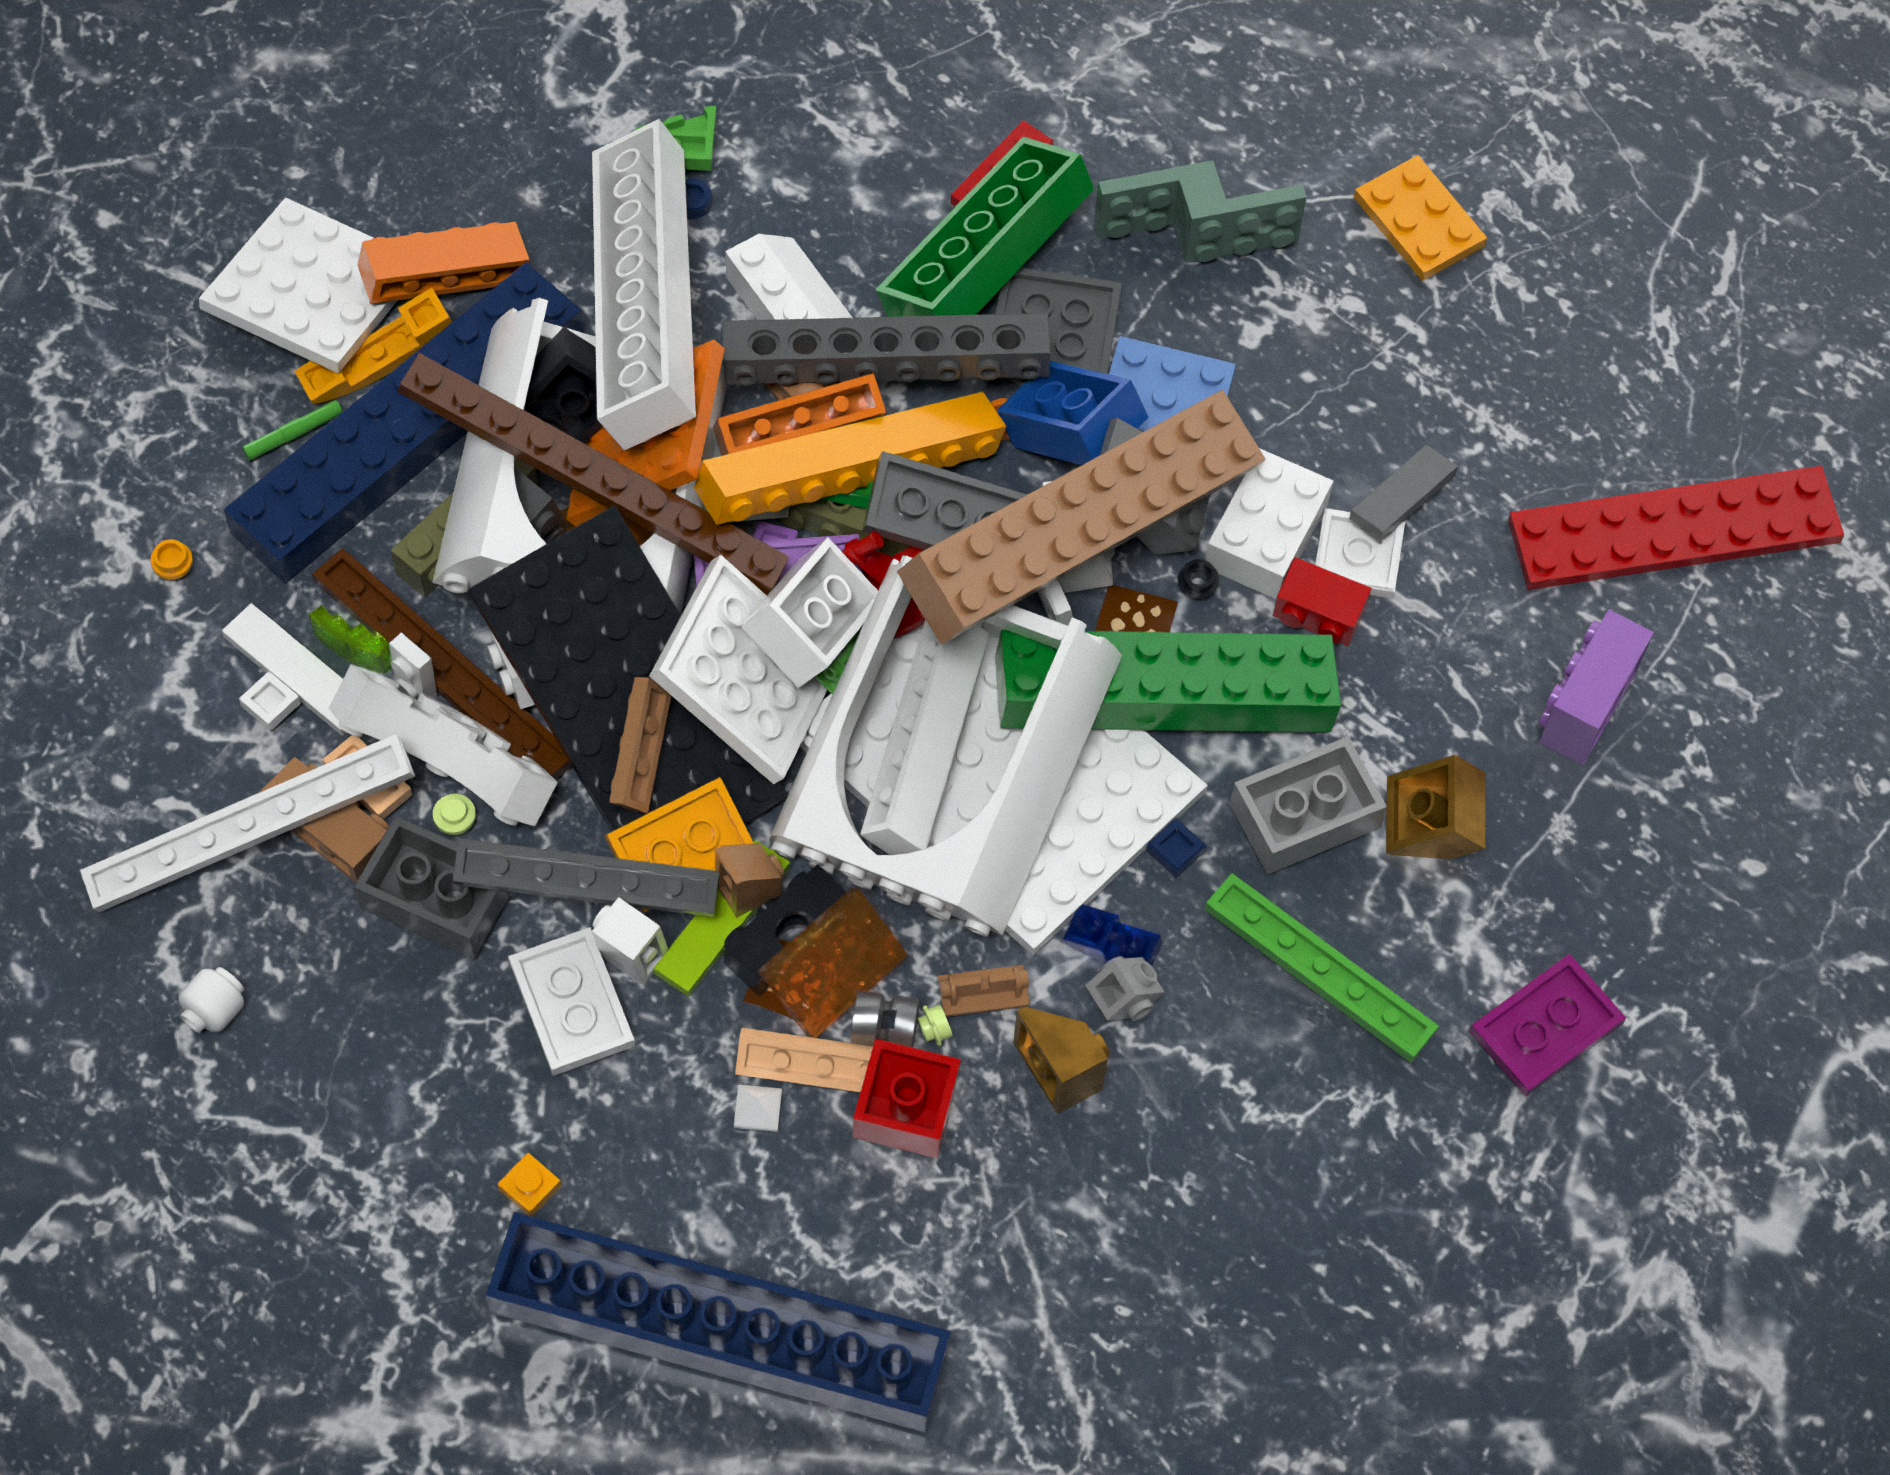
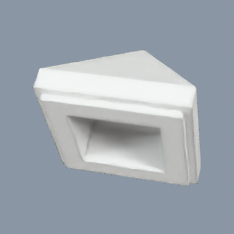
[734,1085,782,1132]

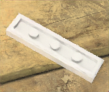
[221,603,347,736]

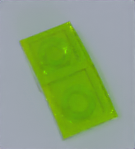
[309,605,392,674]

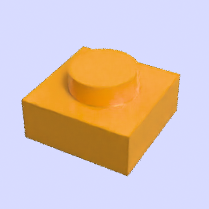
[497,1153,561,1217]

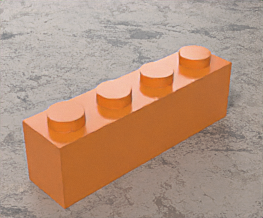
[357,222,530,304]
[713,373,886,456]

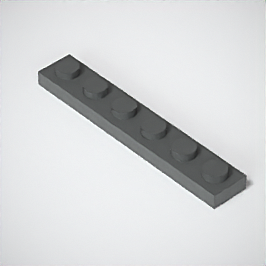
[453,838,719,917]

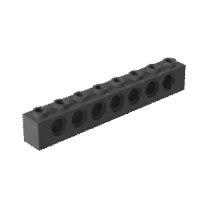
[723,313,1050,386]

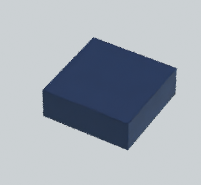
[1146,818,1207,878]

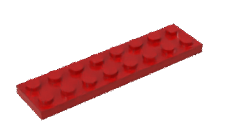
[1508,466,1844,590]

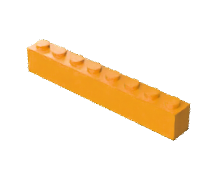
[694,392,1006,525]

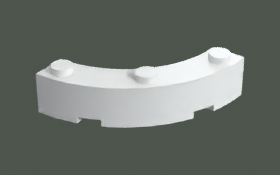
[329,664,558,826]

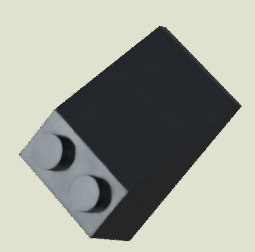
[523,327,602,444]

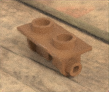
[938,965,1030,1017]

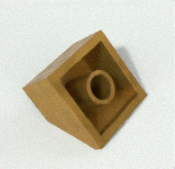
[1386,755,1486,859]
[1013,1007,1110,1114]

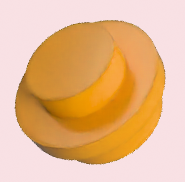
[150,539,193,580]

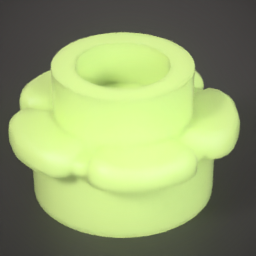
[917,1004,953,1046]

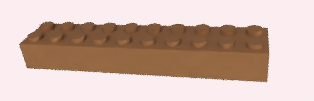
[896,389,1266,645]

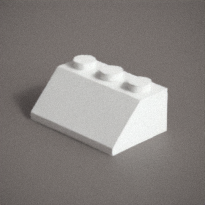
[725,234,853,320]

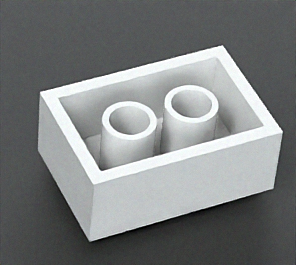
[1205,448,1334,599]
[741,537,878,688]

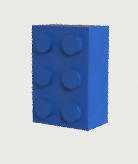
[996,361,1149,465]

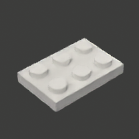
[508,927,635,1076]

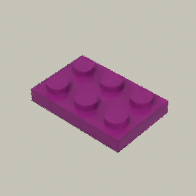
[1469,953,1626,1097]

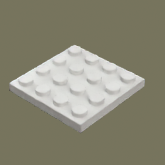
[199,197,398,373]
[649,555,827,784]

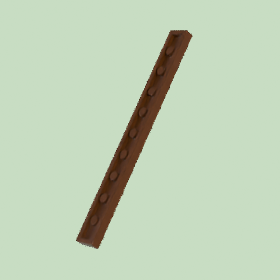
[397,353,789,595]

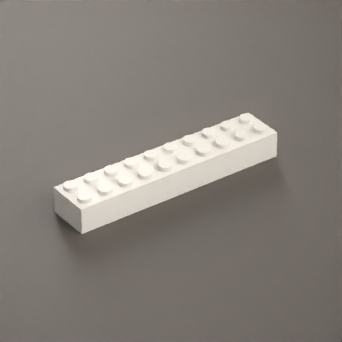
[592,119,696,450]

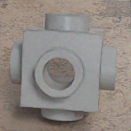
[1085,956,1165,1021]

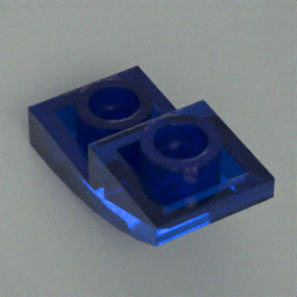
[1063,904,1163,966]

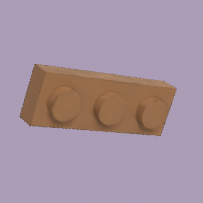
[609,677,671,813]

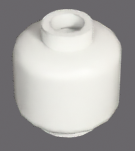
[179,967,244,1033]

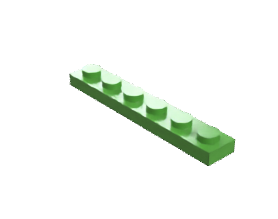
[1204,873,1439,1063]

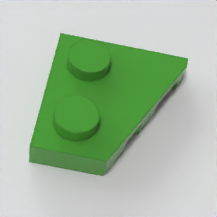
[636,106,716,171]

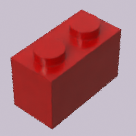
[1272,557,1372,647]

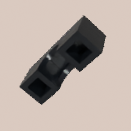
[723,864,853,997]

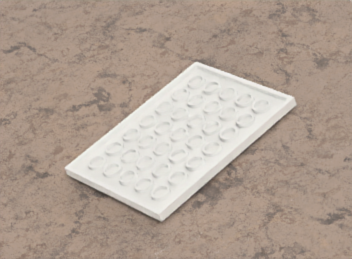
[800,622,1208,955]

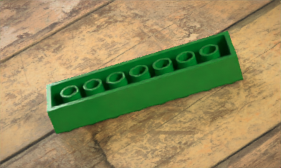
[995,630,1341,732]

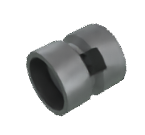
[850,990,919,1048]

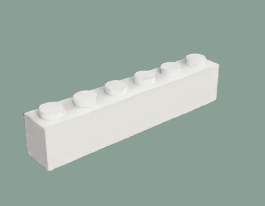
[860,619,989,855]

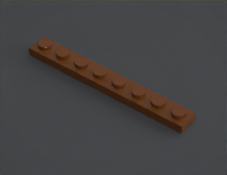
[312,548,572,780]

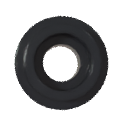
[1178,559,1219,599]

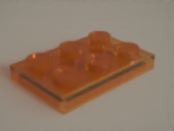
[758,888,908,1038]

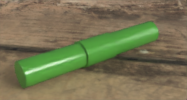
[242,400,343,461]

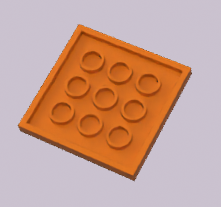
[566,339,725,527]

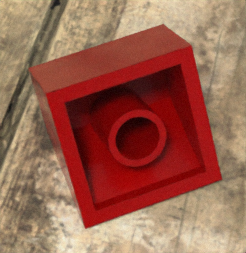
[853,1039,961,1159]

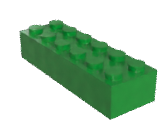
[875,136,1094,317]

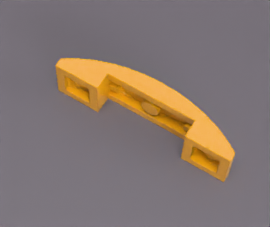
[294,287,452,404]

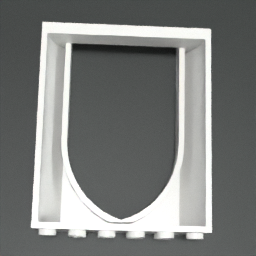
[432,298,727,615]
[769,556,1122,937]

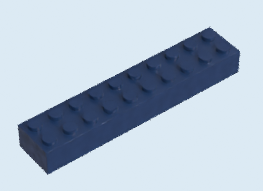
[224,262,584,584]
[486,1212,951,1432]

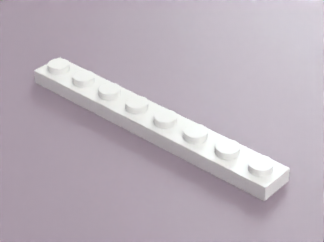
[80,734,415,912]

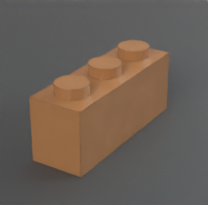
[259,757,389,883]

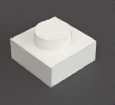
[239,671,301,731]

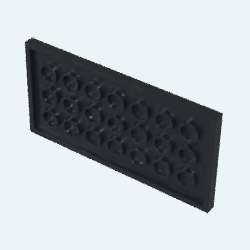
[467,505,788,832]

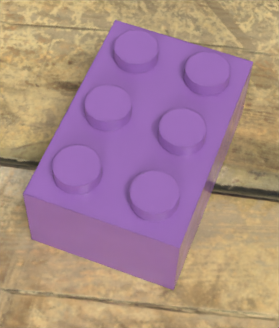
[1538,609,1654,766]

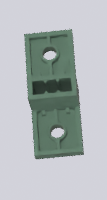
[1093,160,1307,263]

